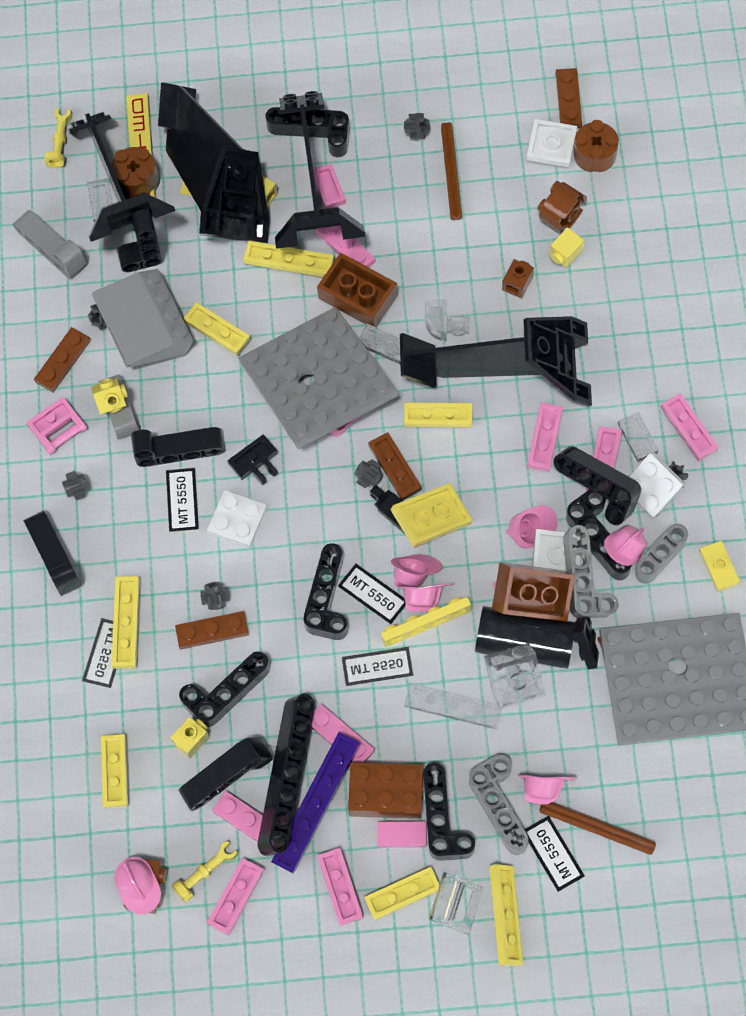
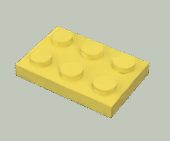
[391,483,473,548]

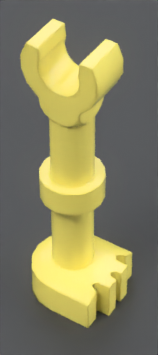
[44,108,72,168]
[172,841,238,903]

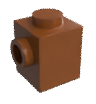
[502,259,534,299]

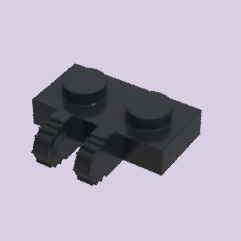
[227,434,278,485]
[572,617,599,670]

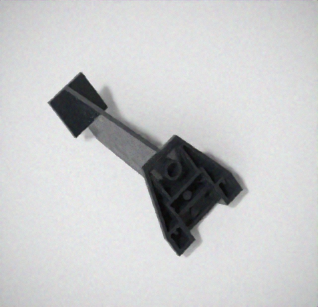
[158,82,269,243]
[275,91,365,249]
[68,112,176,242]
[400,316,592,407]

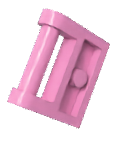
[26,397,87,455]

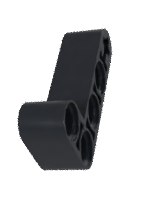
[265,107,350,158]
[117,210,162,272]
[131,427,224,467]
[553,446,641,525]
[566,489,632,581]
[23,510,82,596]
[303,543,348,640]
[179,651,270,727]
[178,737,273,811]
[423,762,475,861]

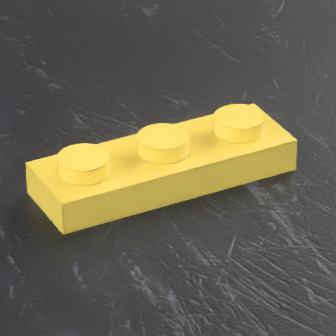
[183,302,250,356]
[404,403,472,428]
[101,734,128,808]
[364,867,441,921]

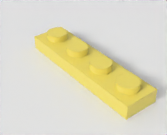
[243,241,334,277]
[111,576,140,669]
[381,597,471,648]
[489,864,523,966]

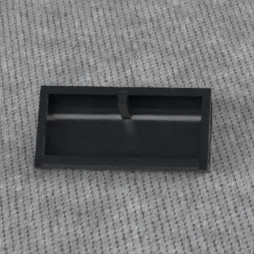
[475,606,576,669]

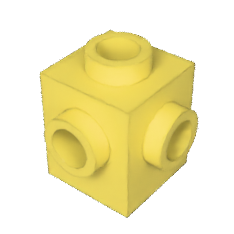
[91,378,128,414]

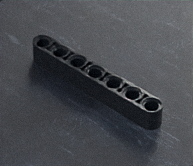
[257,693,314,856]

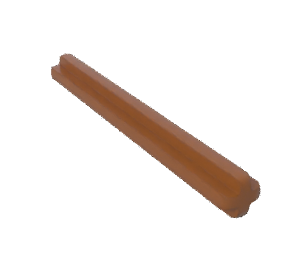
[441,122,462,220]
[539,803,656,855]

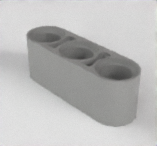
[98,374,138,439]
[635,524,688,584]

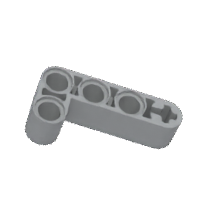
[12,210,86,279]
[563,525,619,618]
[469,754,528,855]

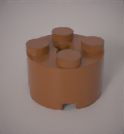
[574,120,619,172]
[112,147,158,197]
[537,181,587,233]

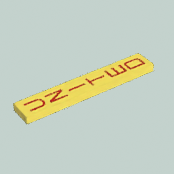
[126,93,155,197]

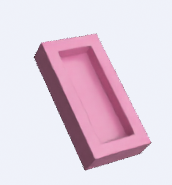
[313,164,346,209]
[377,821,426,848]

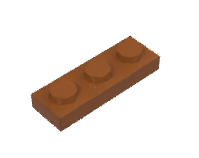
[555,68,582,129]
[34,327,91,393]
[368,432,422,500]
[175,611,249,650]

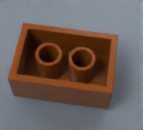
[317,252,398,329]
[492,562,575,621]
[348,763,423,819]

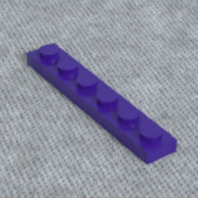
[271,732,361,874]

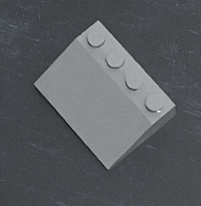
[92,269,193,367]

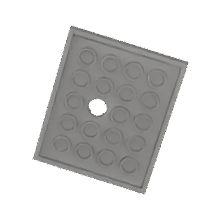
[238,307,398,449]
[599,613,746,746]

